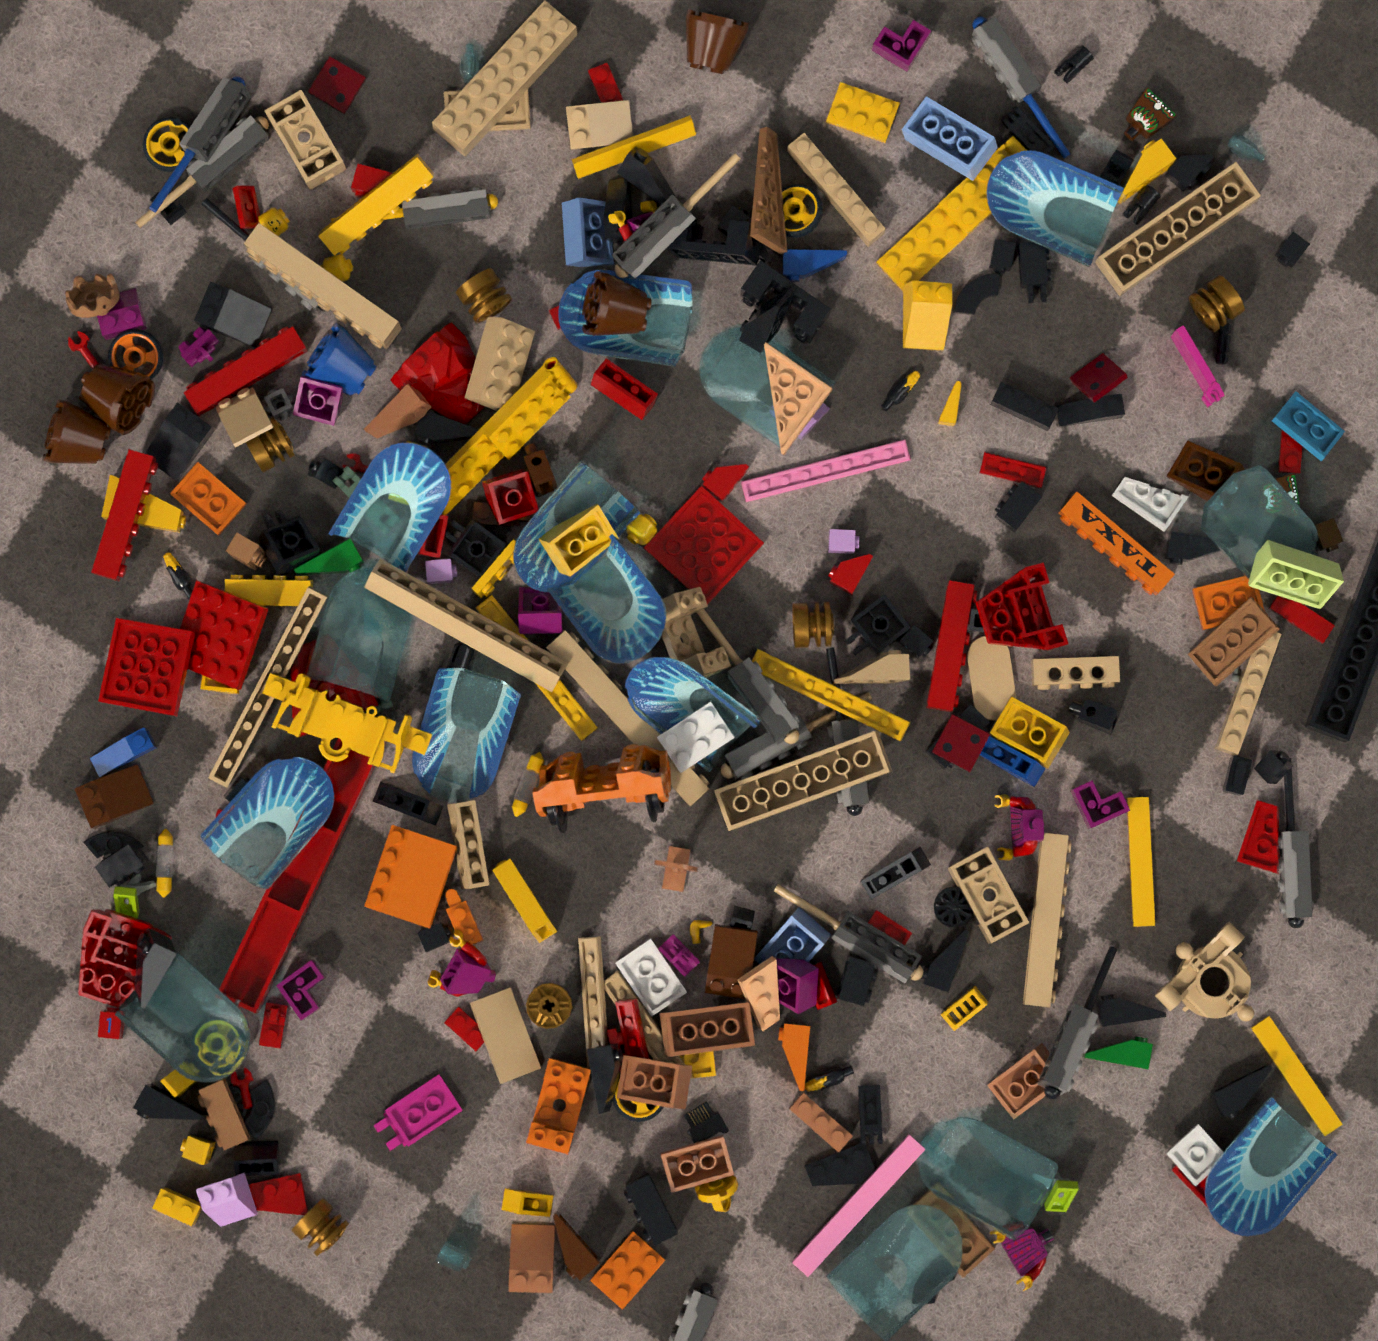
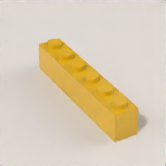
[318,154,434,256]

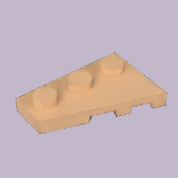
[737,956,780,1031]

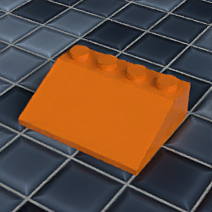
[364,825,458,928]

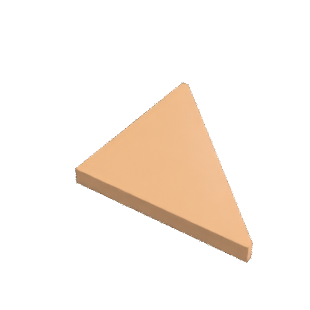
[764,342,833,455]

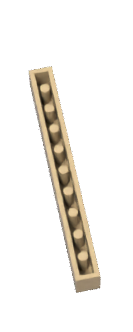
[364,558,568,692]
[208,586,328,788]
[546,631,710,807]

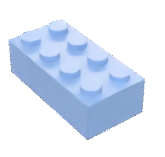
[902,96,998,181]

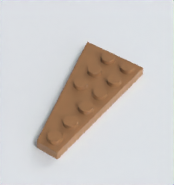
[750,127,787,254]

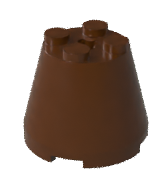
[686,9,749,75]
[582,271,652,336]
[79,363,155,435]
[42,399,111,464]

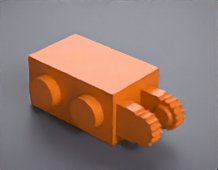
[445,889,484,945]

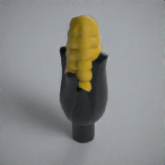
[881,371,920,411]
[163,553,193,599]
[804,1066,854,1092]

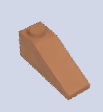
[364,384,432,438]

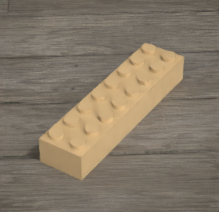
[432,0,577,157]
[1095,162,1261,297]
[244,223,402,349]
[714,731,893,831]

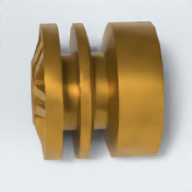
[456,268,512,324]
[1189,275,1245,332]
[246,417,295,473]
[792,602,834,648]
[526,983,572,1029]
[291,1198,349,1256]

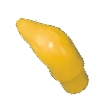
[690,920,713,944]

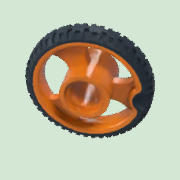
[108,329,164,380]

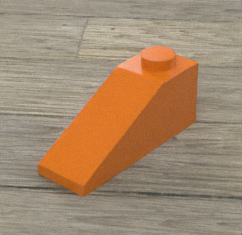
[778,1023,810,1091]

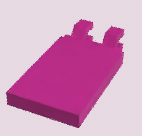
[1171,325,1225,408]
[374,1075,463,1151]

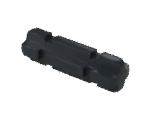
[1215,323,1231,365]

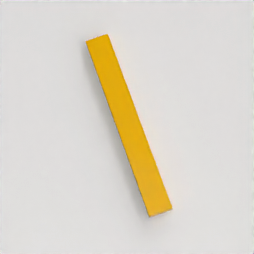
[476,595,598,741]
[752,649,910,742]

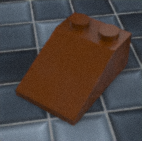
[1167,440,1247,510]
[74,764,154,829]
[704,924,758,999]
[553,1211,600,1281]

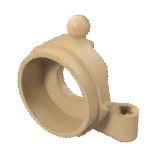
[1155,921,1254,1022]

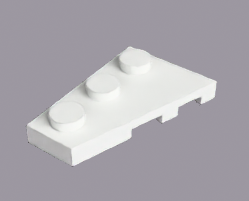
[1112,477,1189,532]

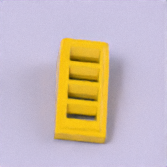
[938,381,962,426]
[940,986,988,1031]

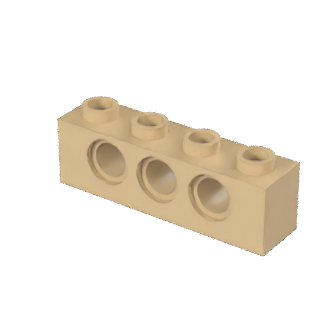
[1031,656,1120,690]
[447,800,489,889]

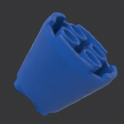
[302,323,377,396]

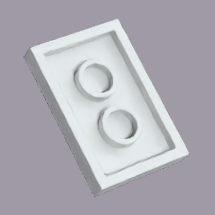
[657,702,735,773]
[615,939,687,1017]

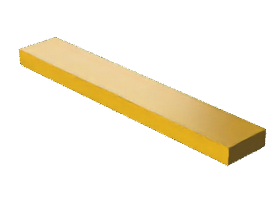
[571,116,696,179]
[1126,797,1155,927]
[1251,1016,1343,1136]

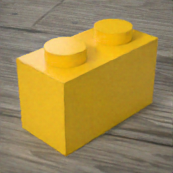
[152,1187,202,1226]

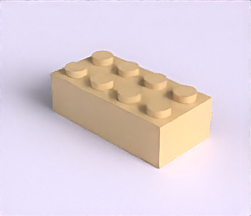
[465,317,535,411]

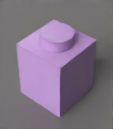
[828,529,859,554]
[425,559,457,584]

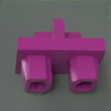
[178,327,220,367]
[658,934,700,977]

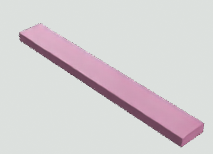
[741,440,911,503]
[792,1134,926,1277]

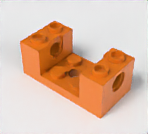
[526,1058,591,1154]

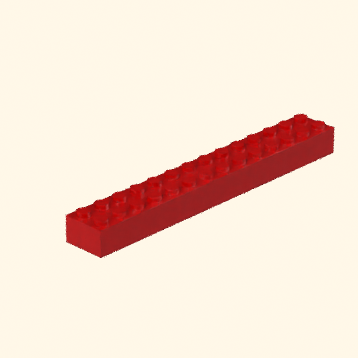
[217,738,387,1014]

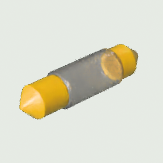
[512,752,545,817]
[156,829,174,897]

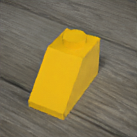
[161,1062,200,1097]
[180,1135,216,1165]
[501,1188,554,1217]

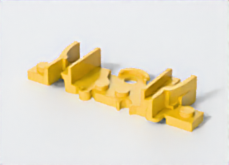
[263,673,433,773]

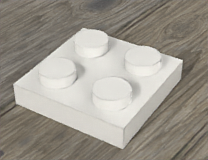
[1166,1124,1224,1186]

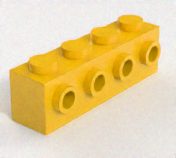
[225,575,313,606]

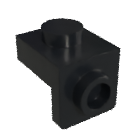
[1099,150,1134,188]
[150,191,187,225]
[307,457,344,489]

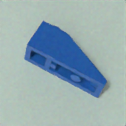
[782,249,847,282]
[90,728,157,777]
[980,736,1045,787]

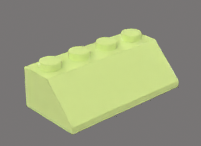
[1248,540,1344,609]

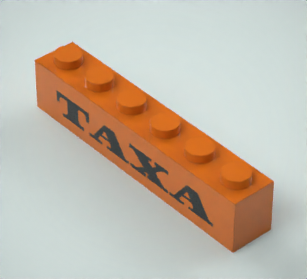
[1059,492,1175,595]

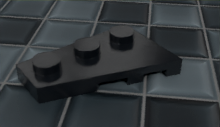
[804,1143,876,1186]

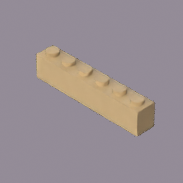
[787,133,886,247]
[1214,632,1281,756]

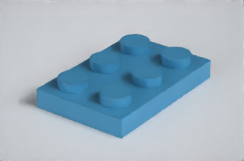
[1272,391,1345,461]

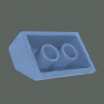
[562,198,614,267]

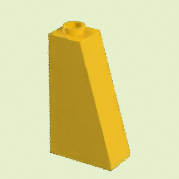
[101,475,186,533]
[492,859,557,943]

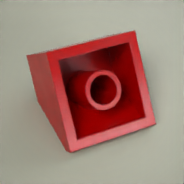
[482,469,539,525]

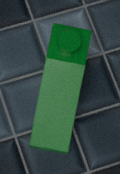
[294,539,364,575]
[1082,1036,1153,1070]

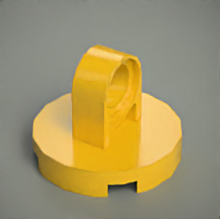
[695,1175,739,1212]

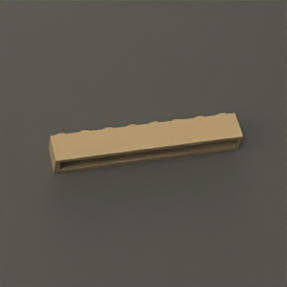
[1023,833,1071,1007]

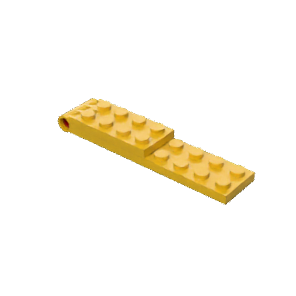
[876,136,1028,291]
[442,357,577,516]

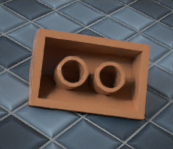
[660,1135,734,1193]

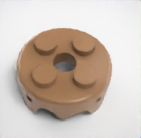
[65,273,120,318]

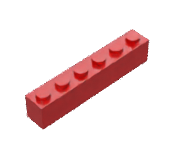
[183,326,308,417]
[91,449,158,582]
[926,580,977,712]

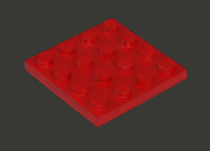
[644,486,764,605]
[180,580,268,690]
[98,618,195,717]

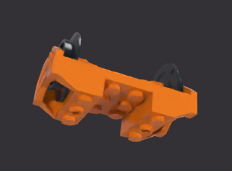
[532,744,671,833]

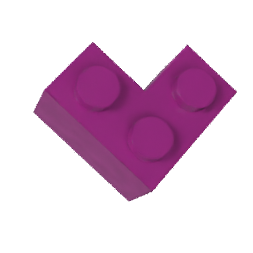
[872,20,931,72]
[1070,780,1130,829]
[276,960,326,1021]

